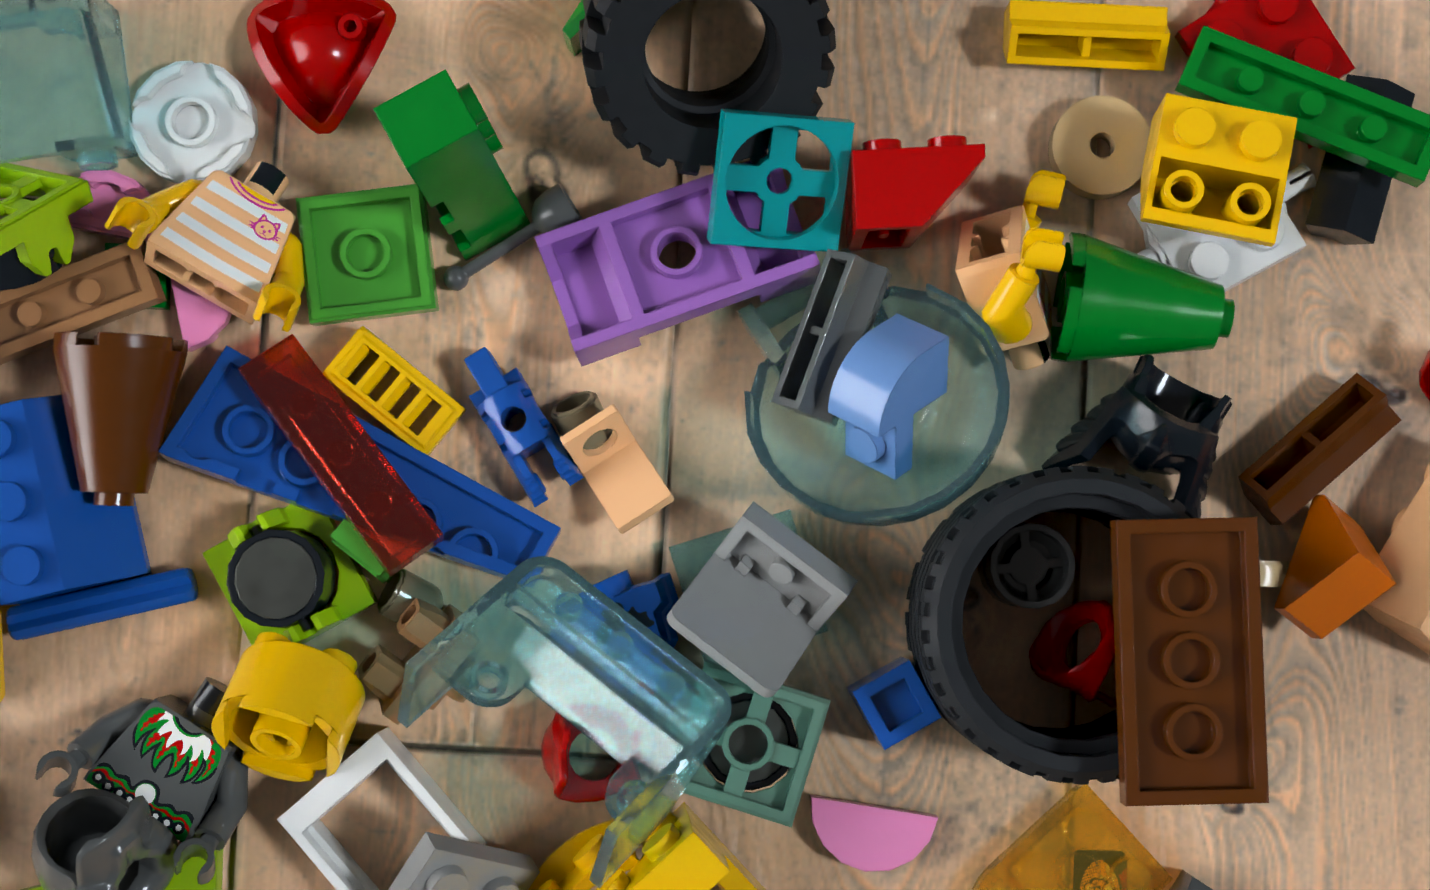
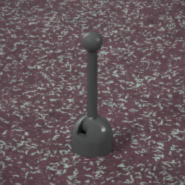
[443,183,583,291]

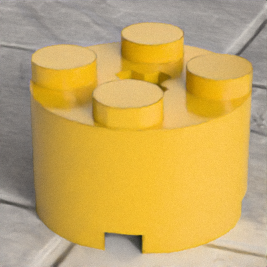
[211,631,365,782]

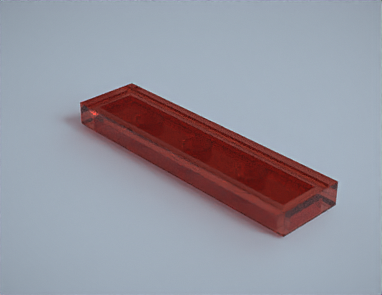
[238,334,444,577]

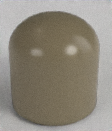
[551,391,612,449]
[377,569,443,623]

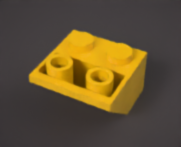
[1140,93,1298,247]

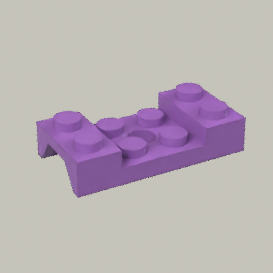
[535,160,820,367]

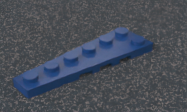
[158,346,561,587]

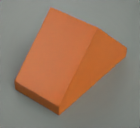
[1274,495,1396,639]

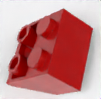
[844,135,986,251]

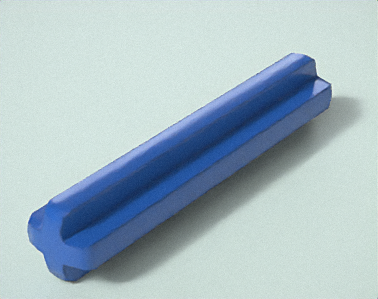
[6,568,198,640]

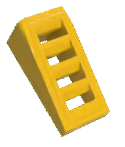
[322,326,467,456]

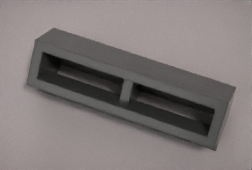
[771,249,892,427]

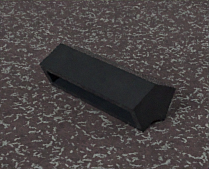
[1305,74,1415,245]

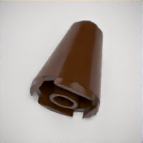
[52,332,188,506]

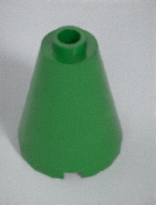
[1050,232,1235,362]

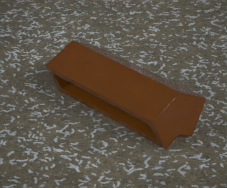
[1238,373,1401,525]

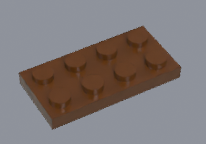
[1110,517,1269,806]

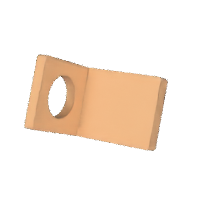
[560,404,674,534]

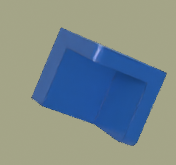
[846,657,942,750]

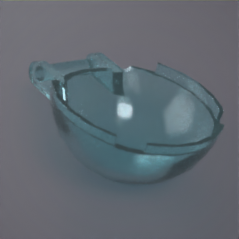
[737,247,1010,527]

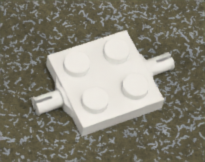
[1127,163,1316,292]

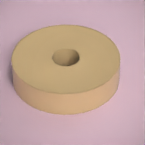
[1048,95,1150,200]

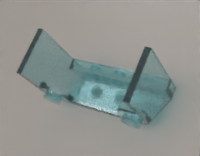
[397,556,732,889]

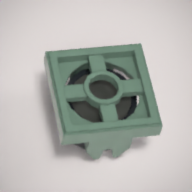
[666,659,831,828]

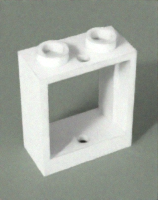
[277,727,487,890]

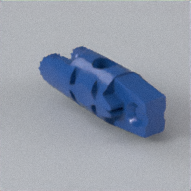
[464,347,584,507]

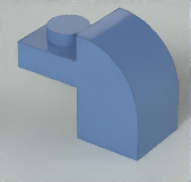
[828,313,949,480]

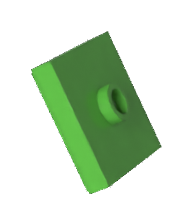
[296,184,439,326]

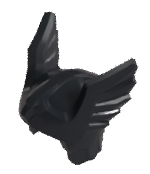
[1042,354,1232,518]

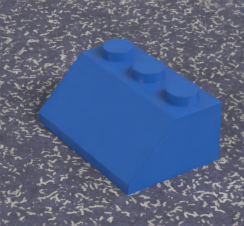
[0,395,152,605]

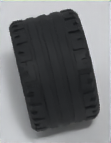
[905,466,1194,784]

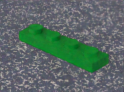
[1174,26,1430,188]

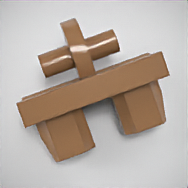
[358,598,474,725]

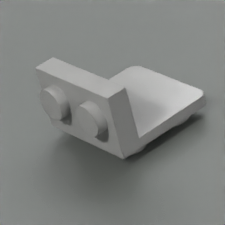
[667,501,858,698]

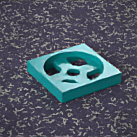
[707,109,855,252]

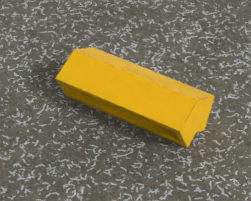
[1003,0,1171,71]

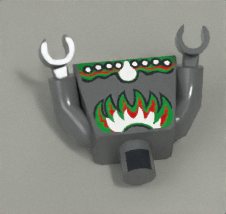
[35,677,248,885]

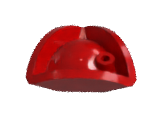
[247,0,397,134]

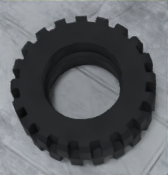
[579,0,836,176]

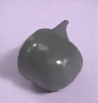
[31,788,179,890]

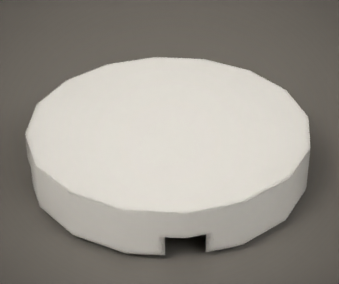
[129,60,258,184]

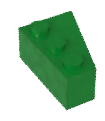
[373,69,530,261]

